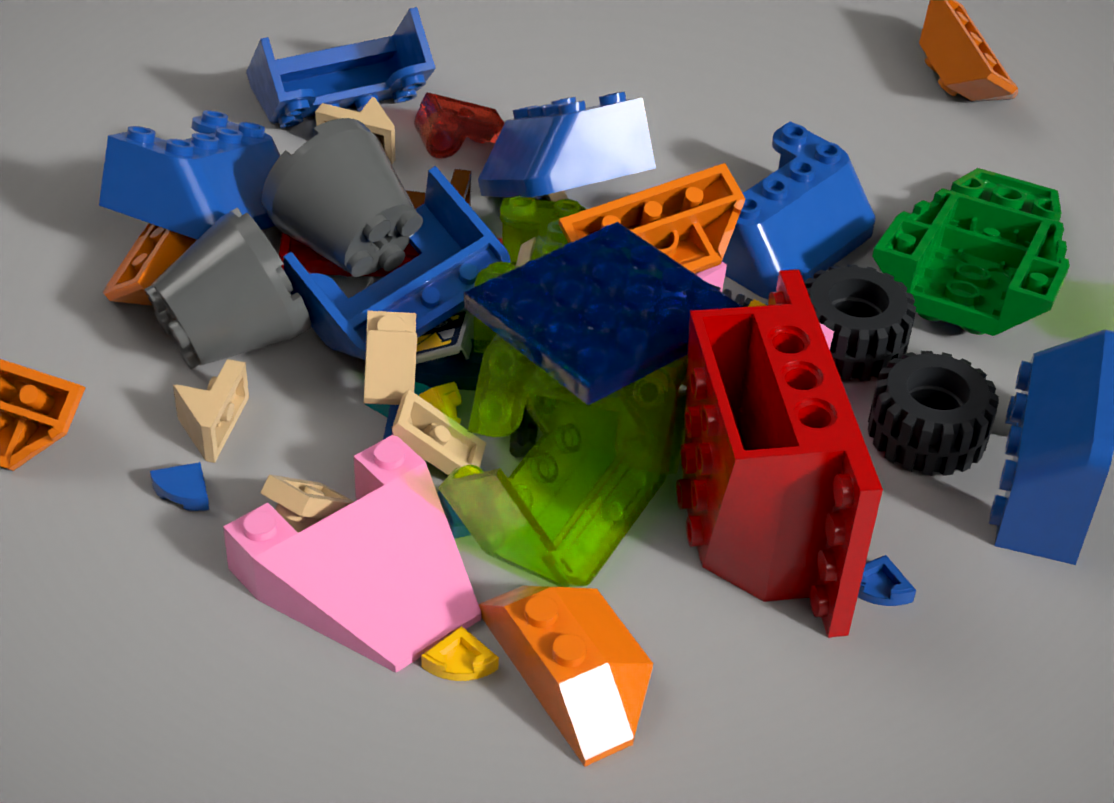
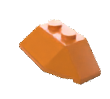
[919,0,1019,101]
[558,163,746,294]
[102,223,196,306]
[0,359,85,471]
[478,585,653,767]

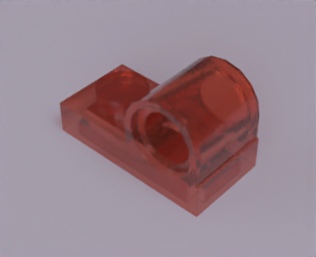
[414,92,504,159]

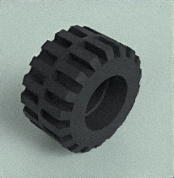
[805,264,916,381]
[868,351,999,476]

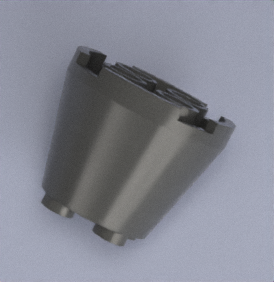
[261,118,423,277]
[144,207,311,369]

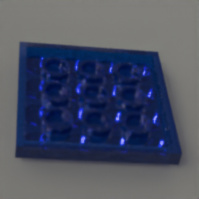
[464,222,743,405]

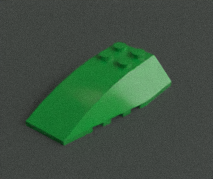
[872,168,1070,336]

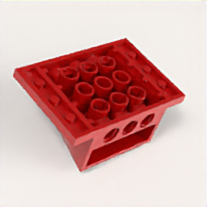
[676,269,883,638]

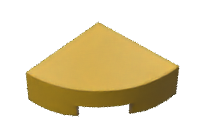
[419,382,462,424]
[421,626,499,681]

